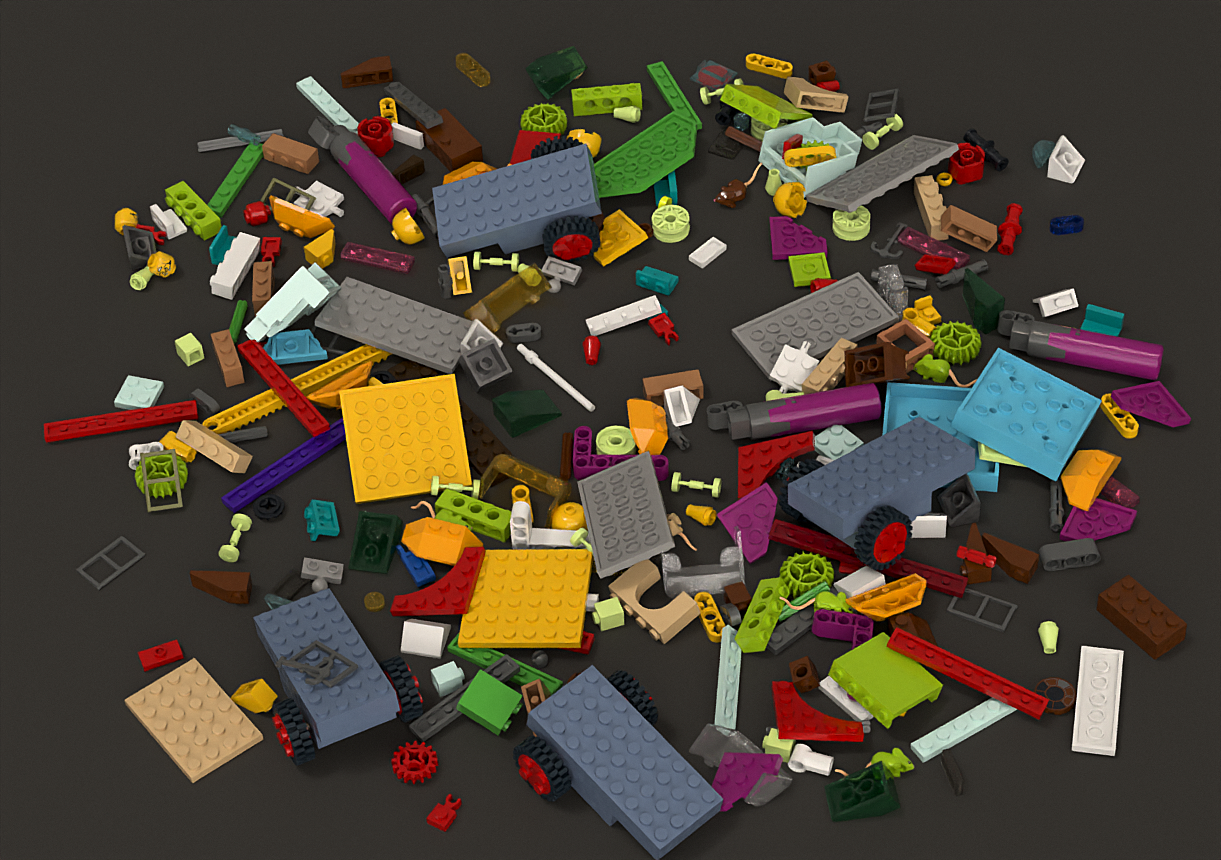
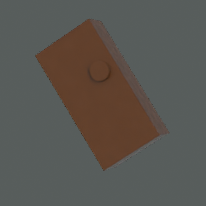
[415,108,483,172]

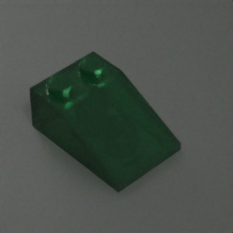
[525,46,588,99]
[963,268,1005,335]
[492,390,562,438]
[348,511,403,574]
[824,761,901,822]

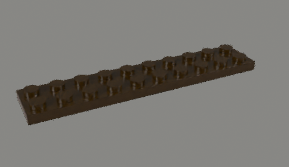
[387,359,523,488]

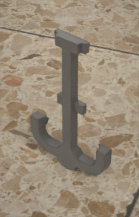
[871,222,909,259]
[275,656,334,685]

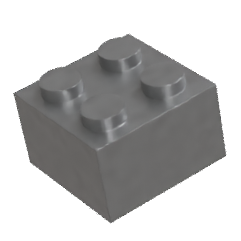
[458,338,512,393]

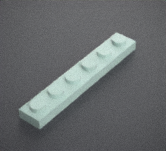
[296,76,359,135]
[714,625,742,737]
[911,697,1017,763]

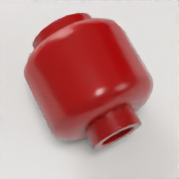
[243,201,271,226]

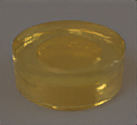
[364,592,385,612]

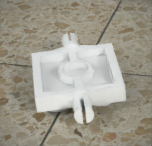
[294,181,344,217]
[769,341,819,394]

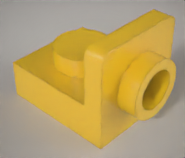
[914,295,941,325]

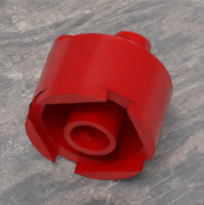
[357,116,394,157]
[948,143,985,185]

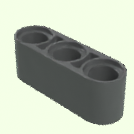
[1038,538,1101,571]

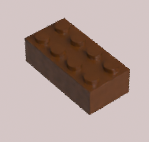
[1096,574,1187,660]

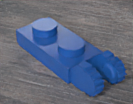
[396,545,436,587]

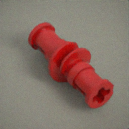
[997,203,1023,255]

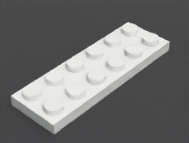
[1072,646,1124,756]

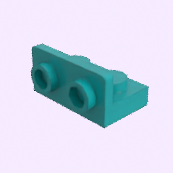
[636,266,679,296]
[304,500,340,541]

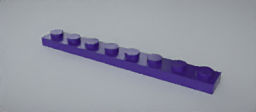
[221,418,346,513]

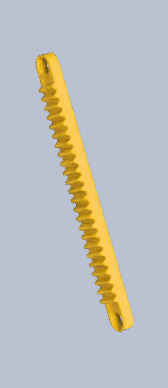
[202,344,392,434]

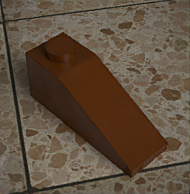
[341,56,393,88]
[960,523,992,585]
[982,533,1039,584]
[190,570,252,604]

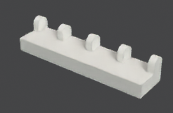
[586,295,662,336]

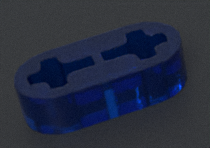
[1049,215,1084,235]

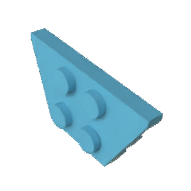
[263,329,328,365]

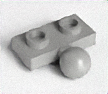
[541,256,582,293]
[301,557,344,593]

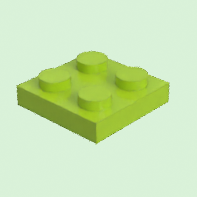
[788,252,831,287]

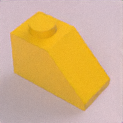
[304,229,336,269]
[447,256,472,295]
[231,678,278,713]

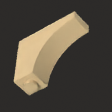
[784,77,848,113]

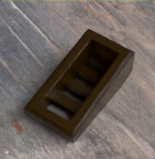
[392,155,425,185]

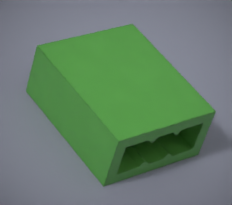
[456,669,523,735]

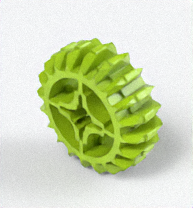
[520,103,567,135]
[930,320,981,366]
[135,454,188,498]
[780,551,834,599]

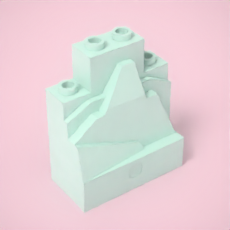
[758,117,862,198]
[245,262,341,342]

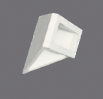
[664,385,700,426]

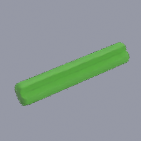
[229,300,248,344]
[778,581,831,621]

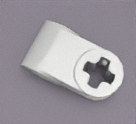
[129,442,164,470]

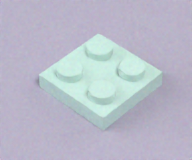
[114,375,164,410]
[815,425,864,460]

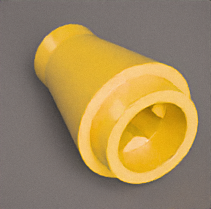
[686,504,717,526]

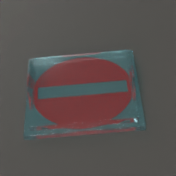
[690,60,738,91]

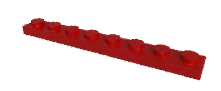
[237,339,330,437]
[44,400,198,442]
[887,627,1049,720]

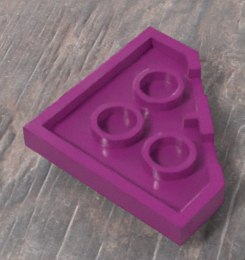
[769,216,827,260]
[1110,381,1191,427]
[717,482,778,564]
[1059,498,1137,541]
[711,752,783,811]

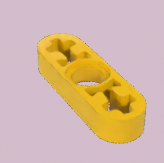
[746,54,793,78]
[380,98,398,124]
[784,146,836,167]
[1100,394,1139,438]
[694,592,725,643]

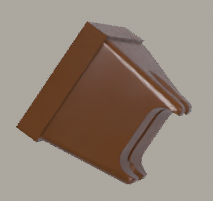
[844,342,910,387]

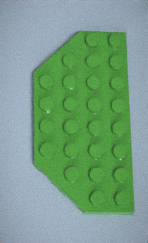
[594,111,697,198]

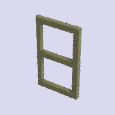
[260,178,316,212]
[140,449,183,513]

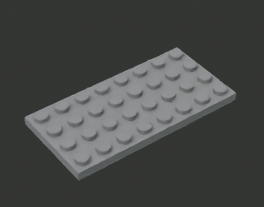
[805,135,959,213]
[731,272,899,381]
[315,277,473,374]
[577,451,675,579]

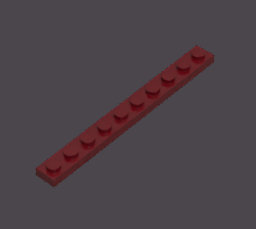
[768,519,968,598]

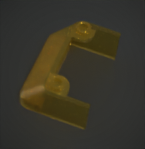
[463,263,552,333]
[478,454,572,529]

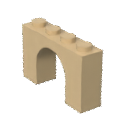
[608,559,700,644]

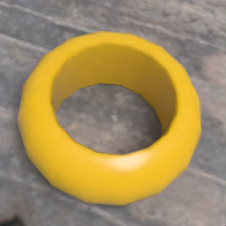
[936,172,953,186]

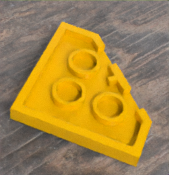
[593,209,648,267]

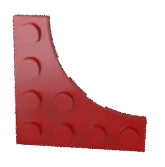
[738,431,815,498]
[390,547,486,616]
[771,681,864,742]

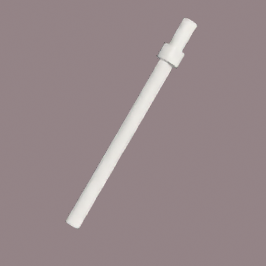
[517,344,595,412]

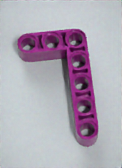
[573,426,669,481]
[812,609,873,702]

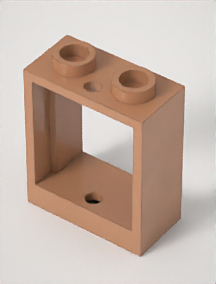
[877,319,935,373]

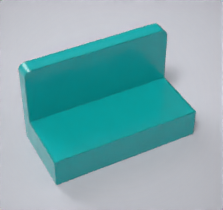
[654,170,677,206]
[209,225,237,265]
[1081,304,1124,337]

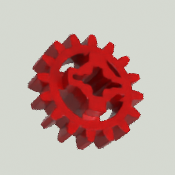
[391,741,438,784]

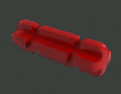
[957,546,997,568]

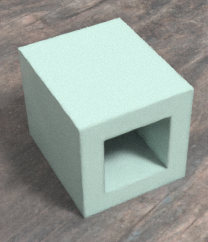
[431,661,465,697]

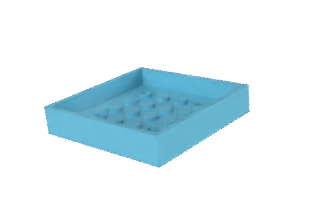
[950,348,1102,481]
[883,382,999,492]

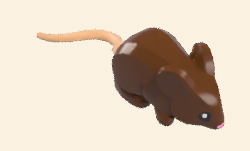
[714,163,762,208]

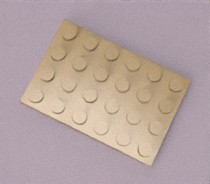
[125,658,263,783]

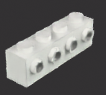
[210,232,260,300]

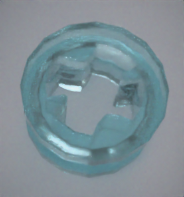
[734,113,749,130]

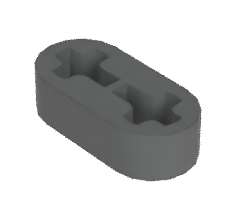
[506,323,541,343]
[189,388,220,417]
[720,603,741,627]

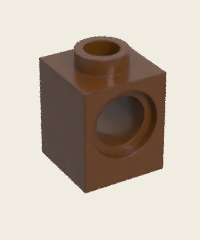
[808,60,836,86]
[723,581,752,615]
[789,656,820,694]

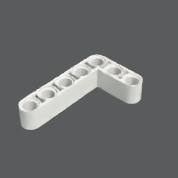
[510,501,594,559]

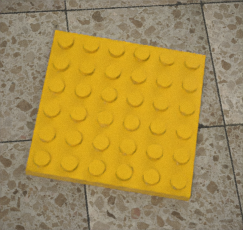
[339,374,472,504]
[458,549,593,648]

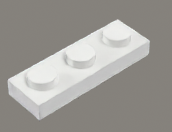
[818,676,874,721]

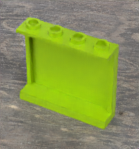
[720,84,812,129]
[828,632,943,729]

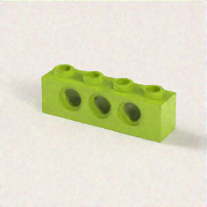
[571,83,642,116]
[165,181,222,241]
[435,488,512,543]
[734,577,790,653]

